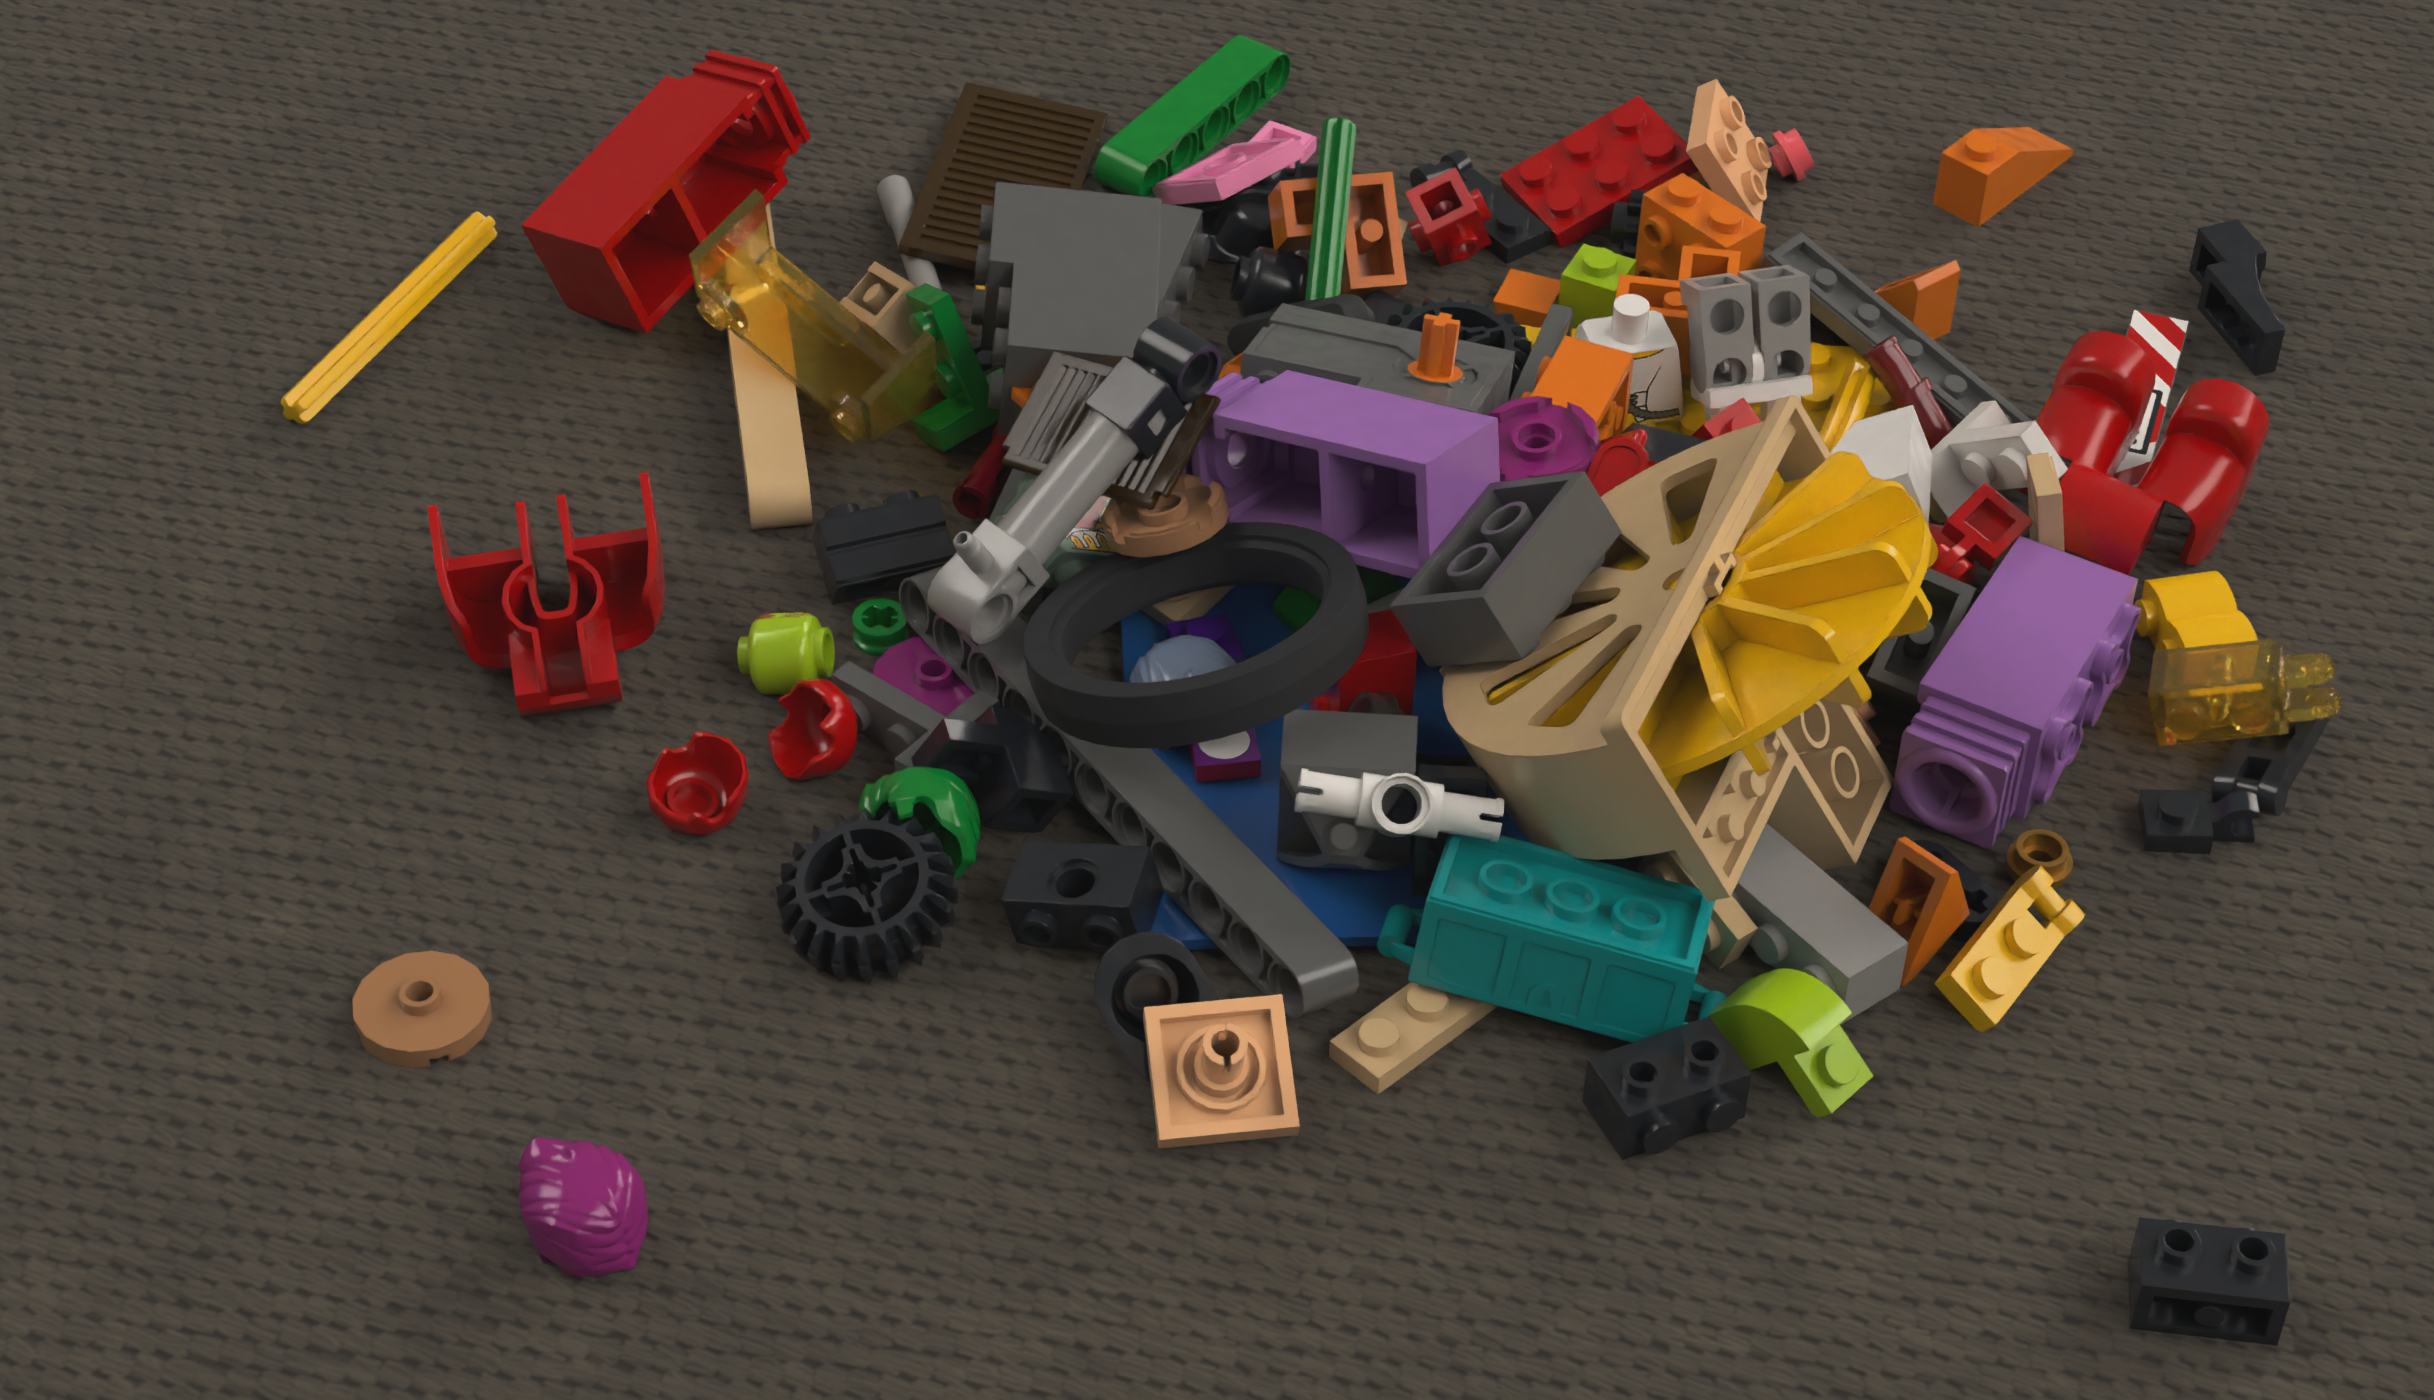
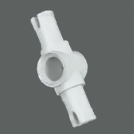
[1294,768,1504,842]

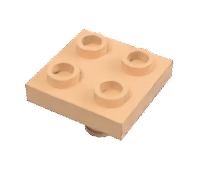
[1686,79,1772,222]
[1143,994,1300,1149]

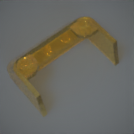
[689,189,938,443]

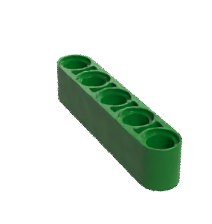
[1094,35,1291,198]

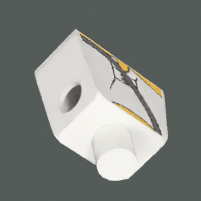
[1575,294,1684,427]

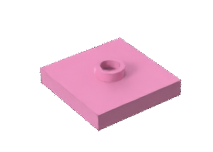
[1152,137,1305,205]

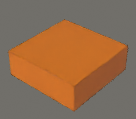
[1493,268,1561,328]

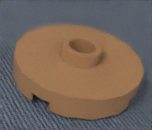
[1101,474,1230,557]
[352,951,492,1068]

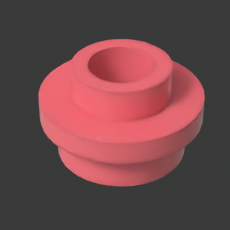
[1768,128,1815,182]

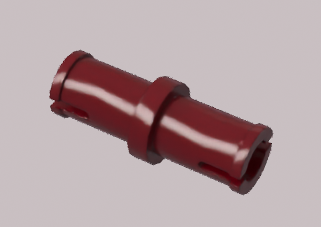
[1862,335,1954,450]

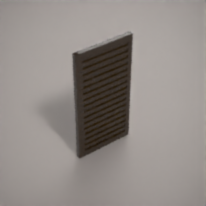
[898,82,1108,270]

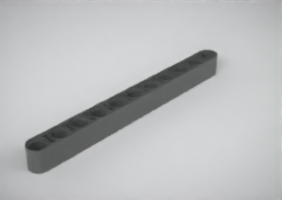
[899,566,1359,1019]

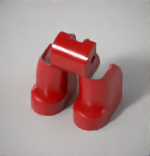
[2016,331,2270,576]
[427,472,665,717]

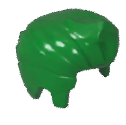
[859,767,981,880]

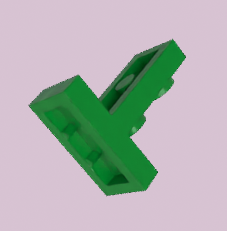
[905,283,1003,452]

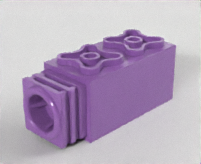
[1181,370,1500,579]
[1889,536,2141,849]

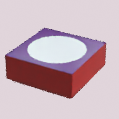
[1188,728,1261,783]

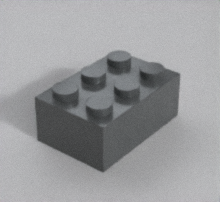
[1389,471,1622,667]

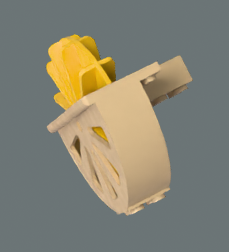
[1439,395,1938,902]

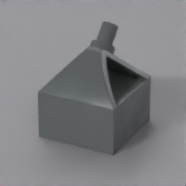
[1277,709,1418,871]

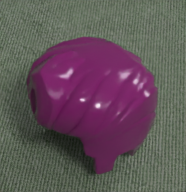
[518,1137,648,1278]

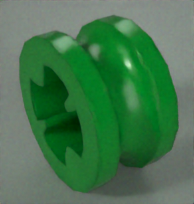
[852,598,909,657]

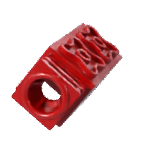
[521,50,811,334]

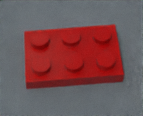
[1500,95,1699,248]

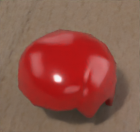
[768,679,858,780]
[646,731,749,835]

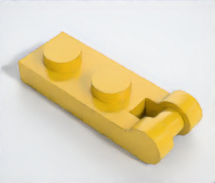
[1934,864,2085,1032]

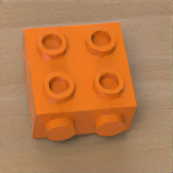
[1635,173,1766,280]

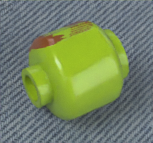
[737,612,835,695]

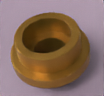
[2005,829,2073,889]

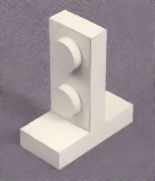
[1929,400,2068,523]

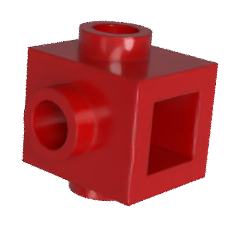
[1405,167,1492,267]

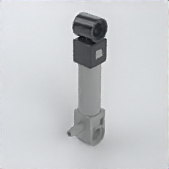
[927,317,1223,644]

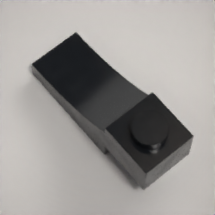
[2189,219,2286,376]

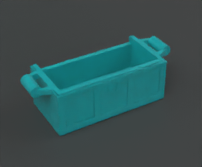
[1377,834,1728,1043]

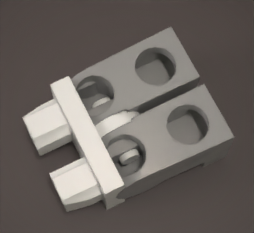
[1680,265,1813,422]

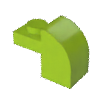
[1708,968,1873,1118]

